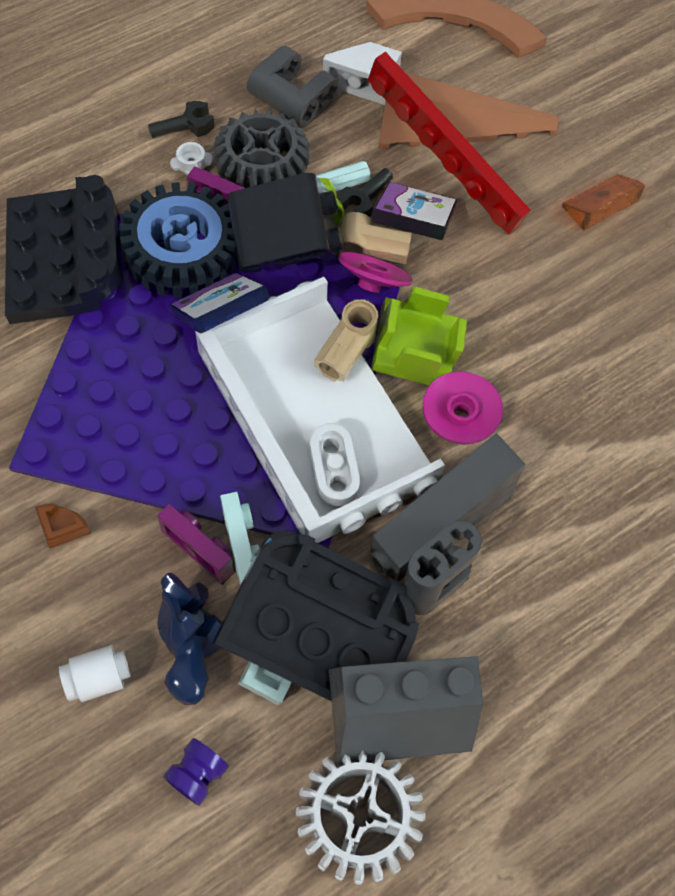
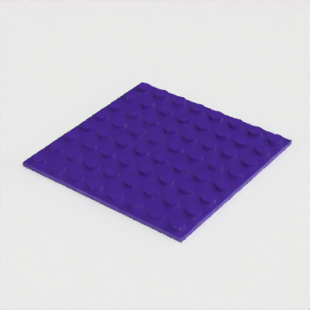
[9,213,400,549]

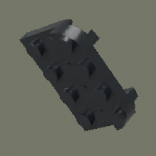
[5,175,124,324]
[212,534,419,702]

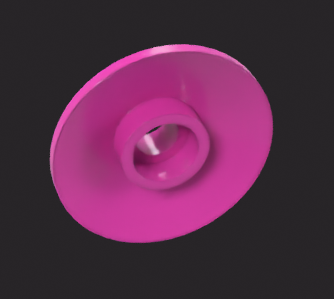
[339,252,412,293]
[422,371,503,445]

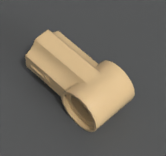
[340,212,412,264]
[314,300,378,382]

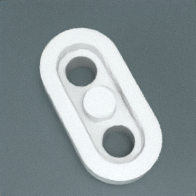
[310,423,360,506]

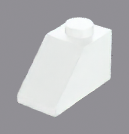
[323,42,402,105]

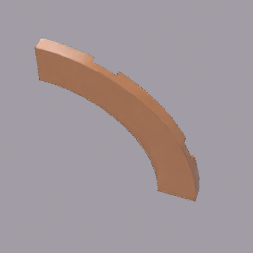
[366,0,547,58]

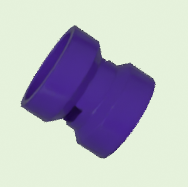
[162,738,229,806]

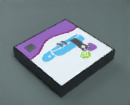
[371,182,457,240]

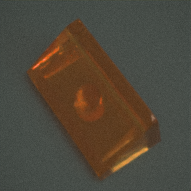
[562,174,645,230]

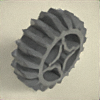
[213,108,310,188]

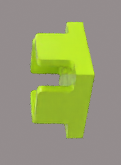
[371,287,467,386]

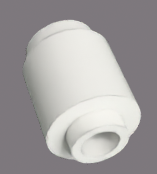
[59,645,131,703]

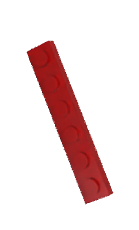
[368,51,531,235]

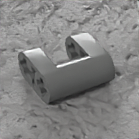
[247,46,341,127]
[403,521,482,615]

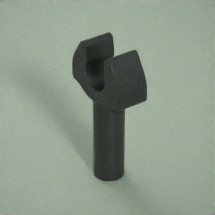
[148,101,215,138]
[339,168,393,217]

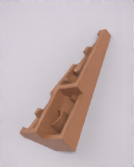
[378,72,559,149]

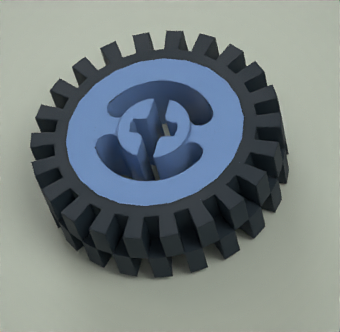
[119,182,238,298]

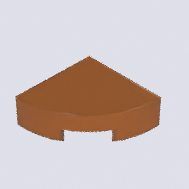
[35,504,91,549]

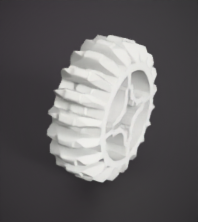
[296,751,426,885]

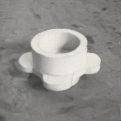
[170,142,213,175]

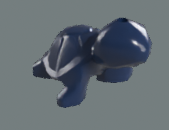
[157,573,222,705]

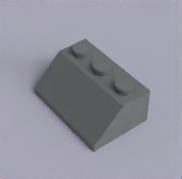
[329,656,483,765]

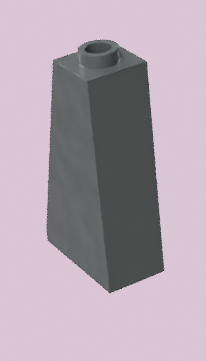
[370,433,525,582]

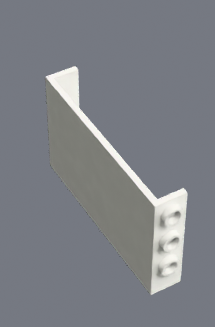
[195,277,445,543]

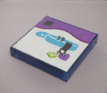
[170,272,270,334]

